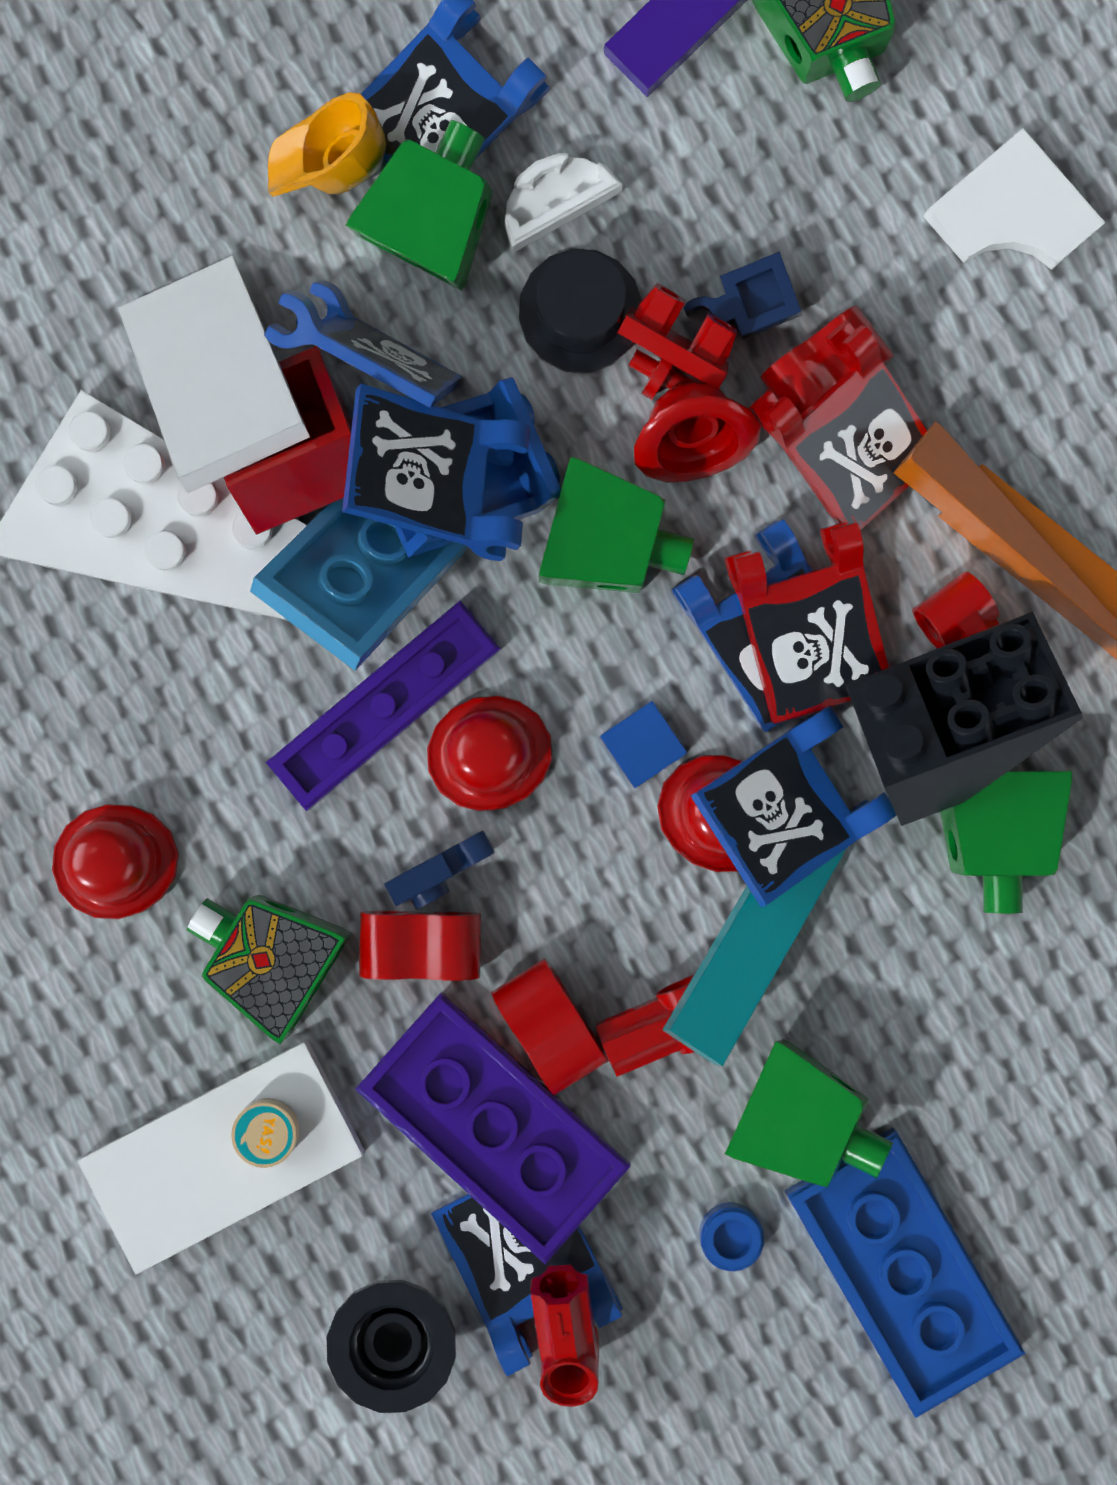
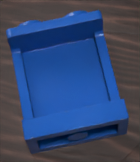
[395,377,561,558]

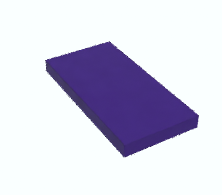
[355,992,631,1264]

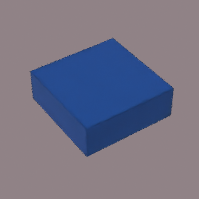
[599,701,687,789]

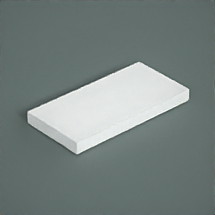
[118,256,310,493]
[77,1039,365,1275]

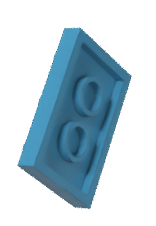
[250,498,468,671]

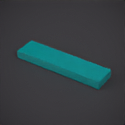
[662,848,847,1066]

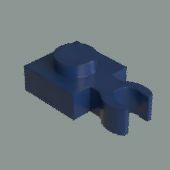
[683,251,802,339]
[384,830,495,910]

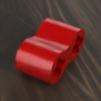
[760,305,895,415]
[359,910,481,981]
[491,958,609,1095]

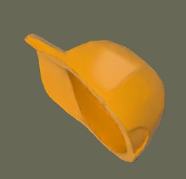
[268,92,386,197]

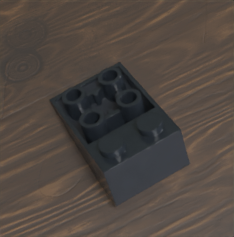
[846,611,1083,826]

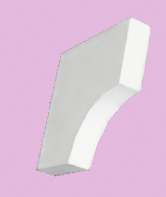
[923,128,1105,270]

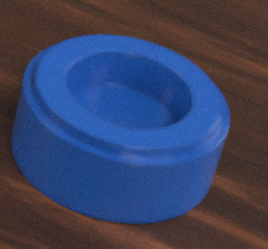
[699,1202,764,1271]

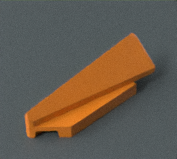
[894,421,1117,659]

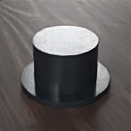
[519,249,642,373]
[326,1280,456,1413]

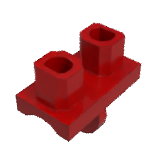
[617,283,737,400]

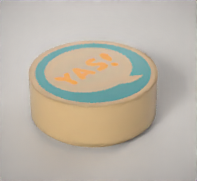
[231,1098,300,1168]

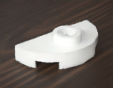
[505,153,623,253]

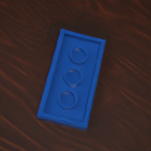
[785,1128,1026,1418]

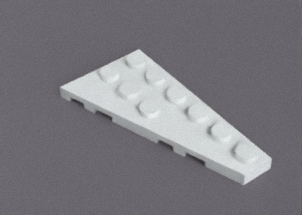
[0,390,307,621]

